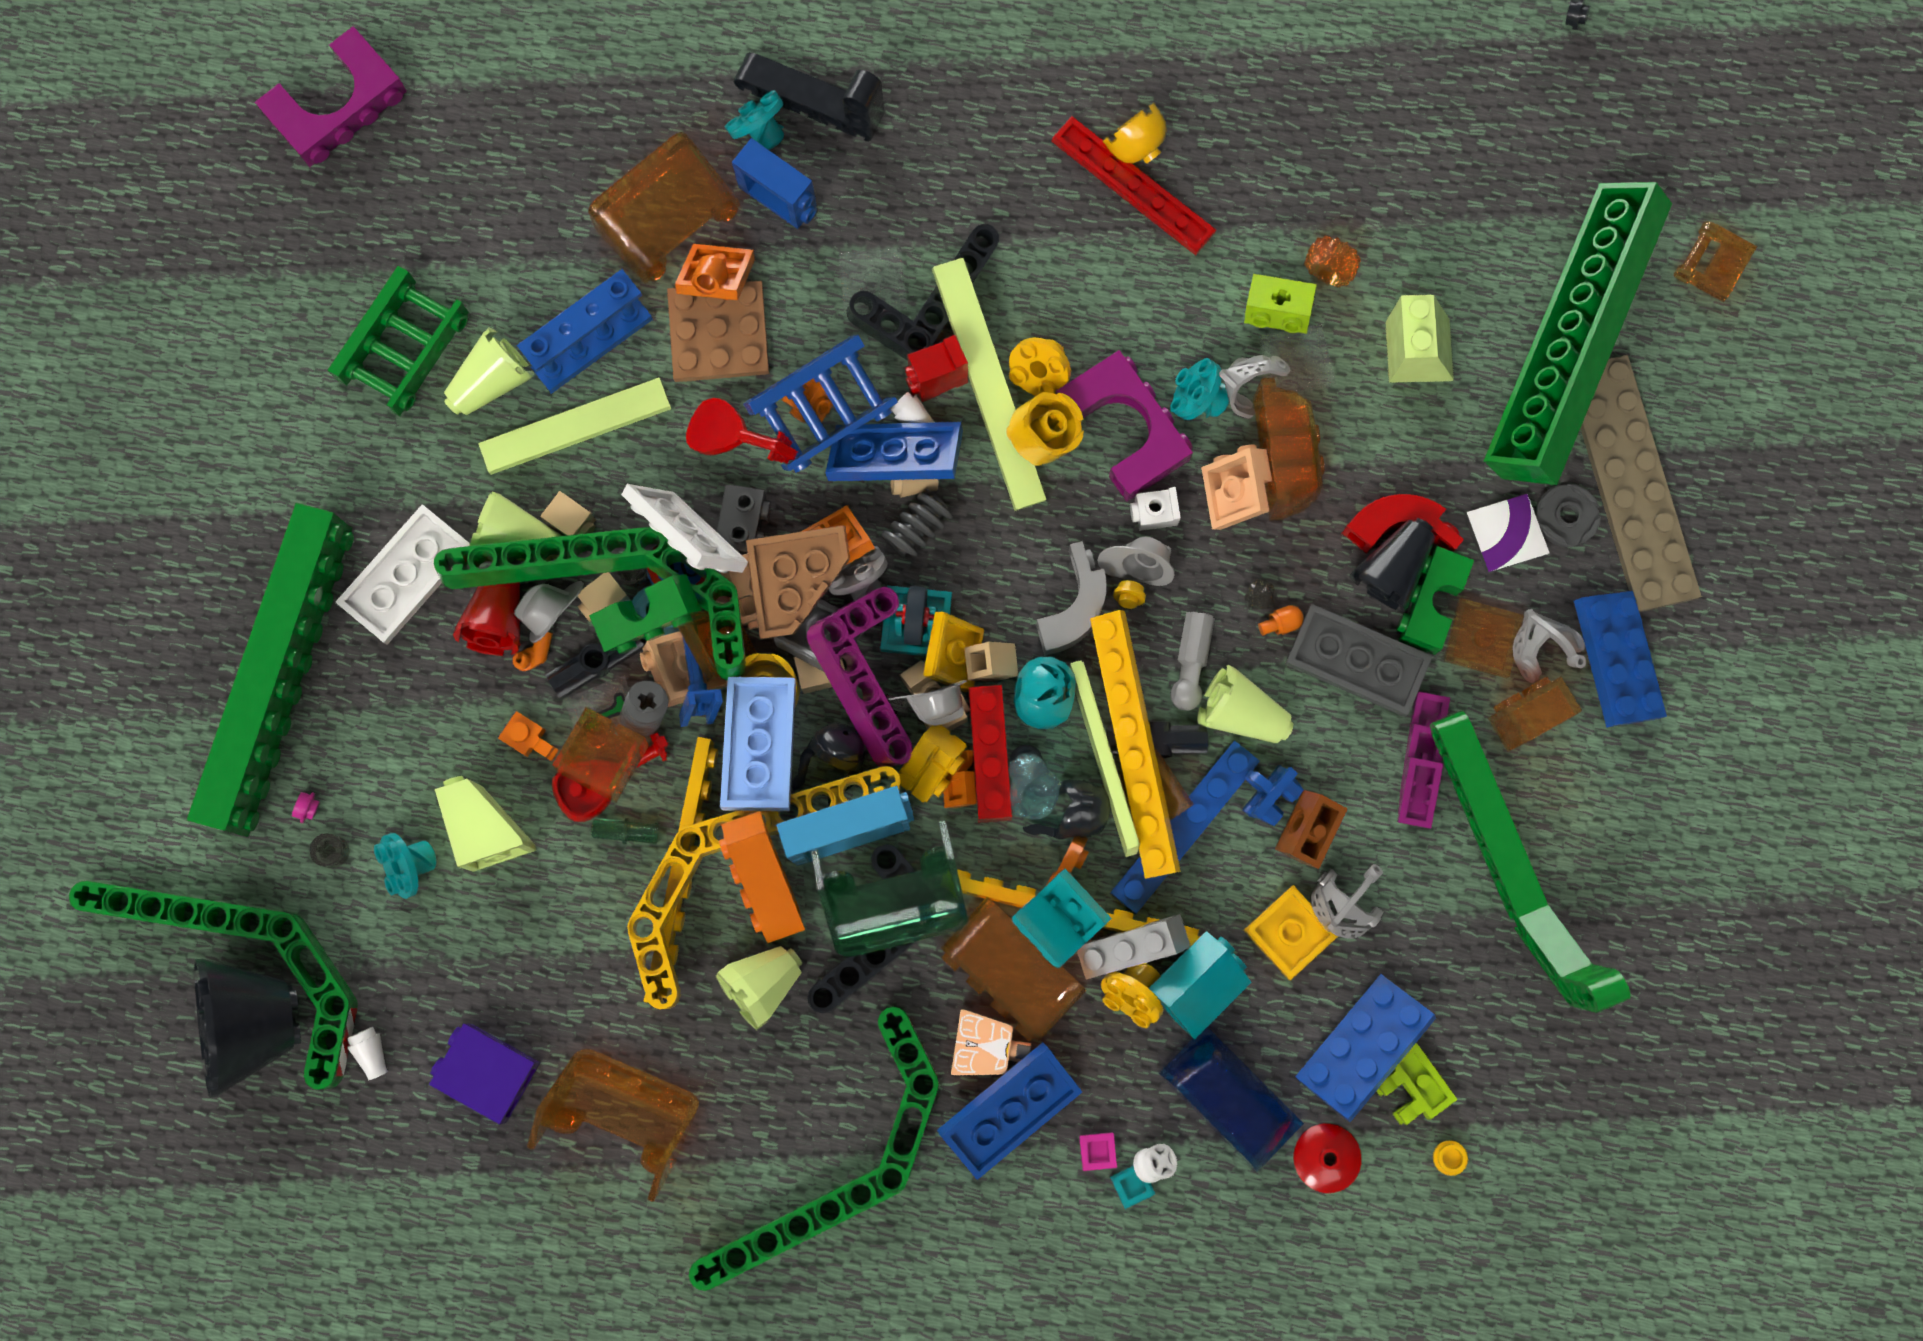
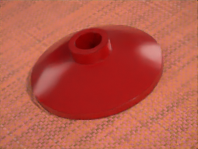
[1293,1123,1362,1193]

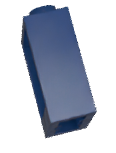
[732,138,817,229]

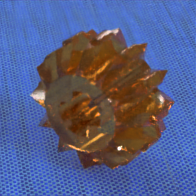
[1304,235,1361,288]

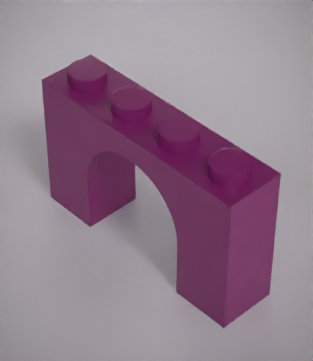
[255,26,407,167]
[1055,350,1193,502]

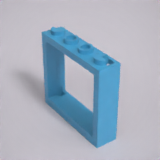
[776,786,914,866]

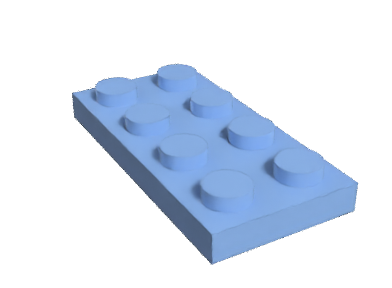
[720,677,796,811]

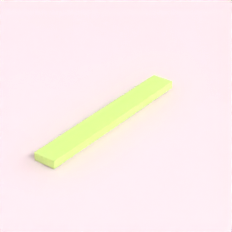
[932,258,1046,511]

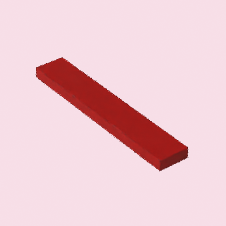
[1052,116,1216,256]

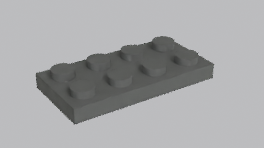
[1285,604,1433,717]

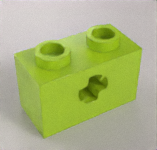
[1244,274,1317,334]

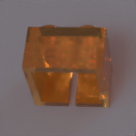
[1487,676,1582,752]
[552,707,649,803]

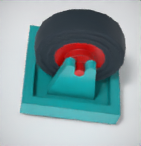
[880,586,952,656]

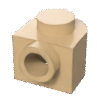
[900,660,941,695]

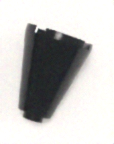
[1349,518,1436,612]

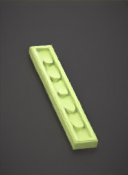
[478,378,671,475]
[1070,660,1140,857]

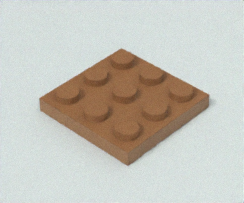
[667,281,769,382]

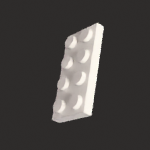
[621,484,748,573]
[336,504,470,645]

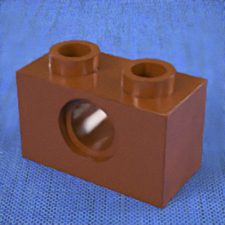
[1275,790,1348,869]

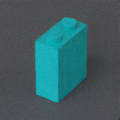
[1149,931,1252,1039]

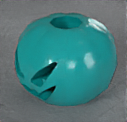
[1014,657,1076,729]

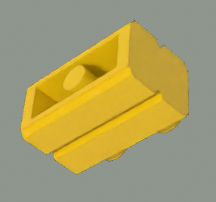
[898,725,967,803]

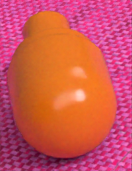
[1258,605,1304,635]

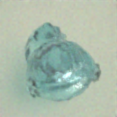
[1008,753,1062,820]

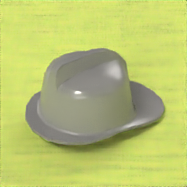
[1097,537,1175,586]
[514,581,584,643]
[889,680,967,726]

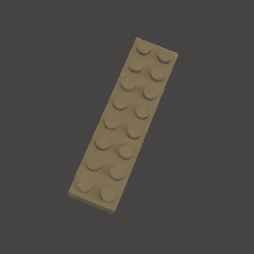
[1580,355,1702,613]

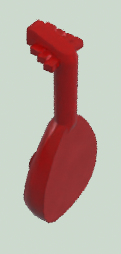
[686,398,798,464]
[552,732,669,822]

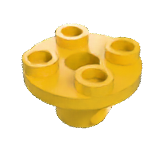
[1009,337,1071,396]
[1101,963,1163,1028]

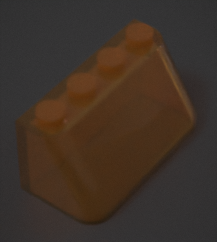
[940,897,1087,1042]

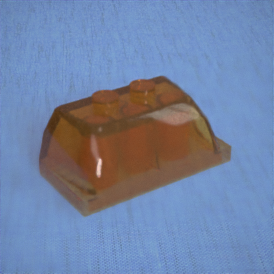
[1253,377,1325,521]

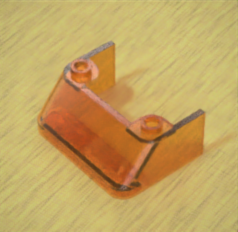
[527,1049,699,1203]

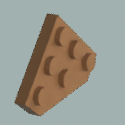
[746,525,850,639]

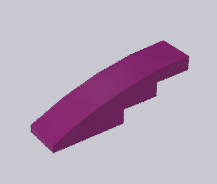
[1397,692,1450,829]

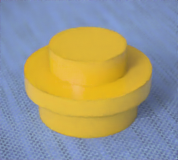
[1113,580,1146,609]
[1433,1140,1468,1176]

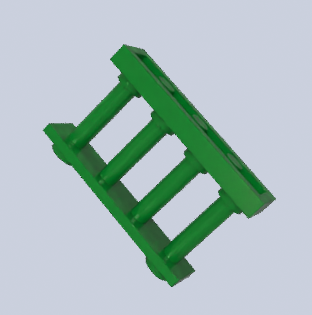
[327,266,469,417]

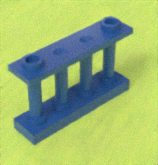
[516,269,653,394]
[743,335,898,473]

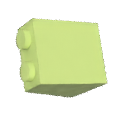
[1386,295,1454,382]
[435,776,537,872]

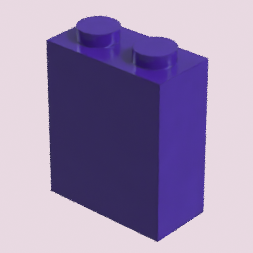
[429,1023,541,1125]

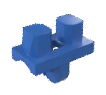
[1242,765,1304,826]

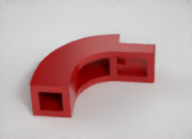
[1342,494,1464,553]

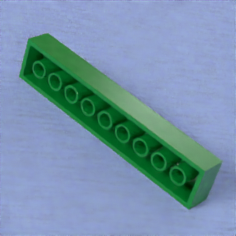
[1484,182,1672,485]
[187,503,354,837]

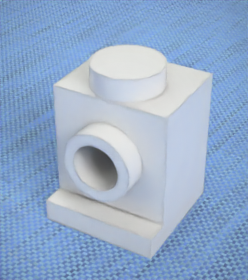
[1130,487,1180,531]

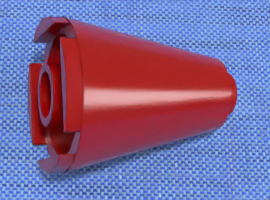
[453,582,520,656]

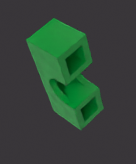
[1396,546,1474,655]
[589,574,702,654]

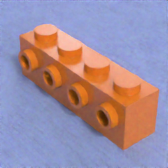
[719,811,805,944]

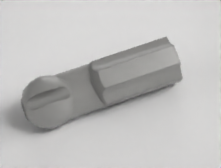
[1170,612,1215,711]

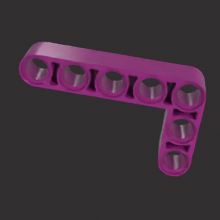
[807,587,913,767]

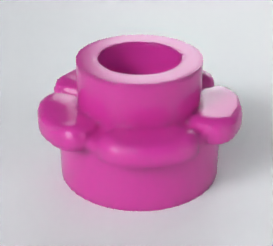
[291,792,320,823]

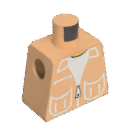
[951,1009,1031,1075]

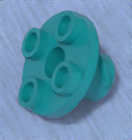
[724,90,784,150]
[1170,358,1229,420]
[374,833,437,899]

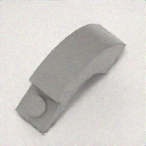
[1036,541,1106,656]

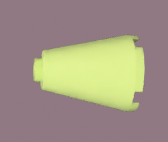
[444,327,534,415]
[470,491,561,561]
[1197,665,1294,743]

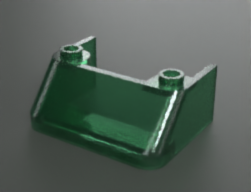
[811,820,968,957]

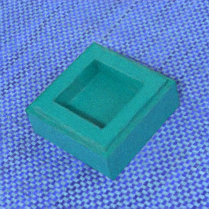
[1110,1165,1156,1209]

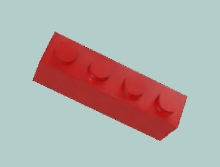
[969,685,1012,823]

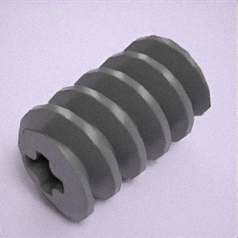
[881,489,953,558]
[620,681,668,737]

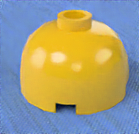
[1103,103,1167,164]

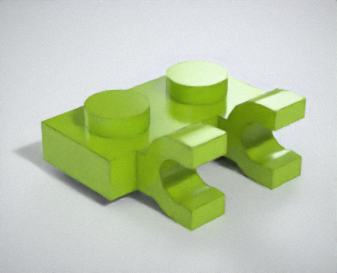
[1376,1043,1457,1125]

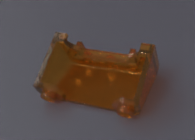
[588,132,740,284]

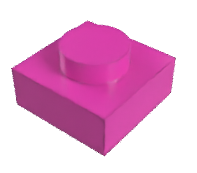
[1079,1132,1117,1171]

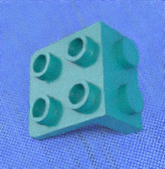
[1012,869,1112,968]

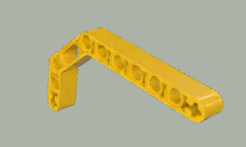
[627,766,901,1010]

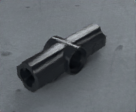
[546,640,644,700]
[1107,722,1208,758]

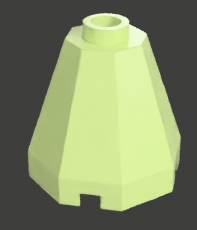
[716,946,802,1030]

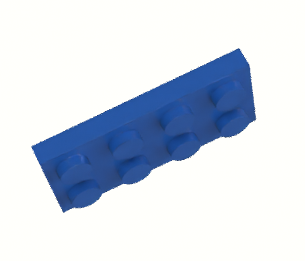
[825,422,963,481]
[1574,591,1667,728]
[1295,974,1436,1122]
[937,1042,1082,1180]

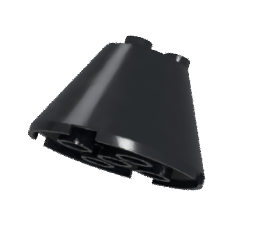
[194,958,301,1098]

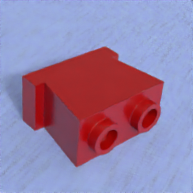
[904,335,968,402]

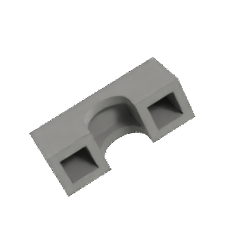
[1077,914,1191,979]

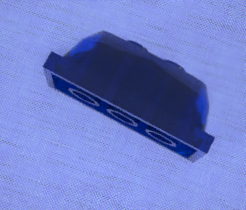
[1158,1027,1304,1173]

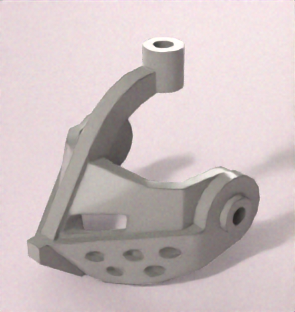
[1219,355,1290,419]
[1513,609,1586,683]
[1311,864,1383,939]

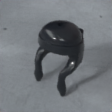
[792,723,865,807]
[1023,779,1110,840]

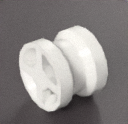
[1133,1144,1177,1183]

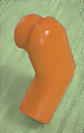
[512,632,553,671]

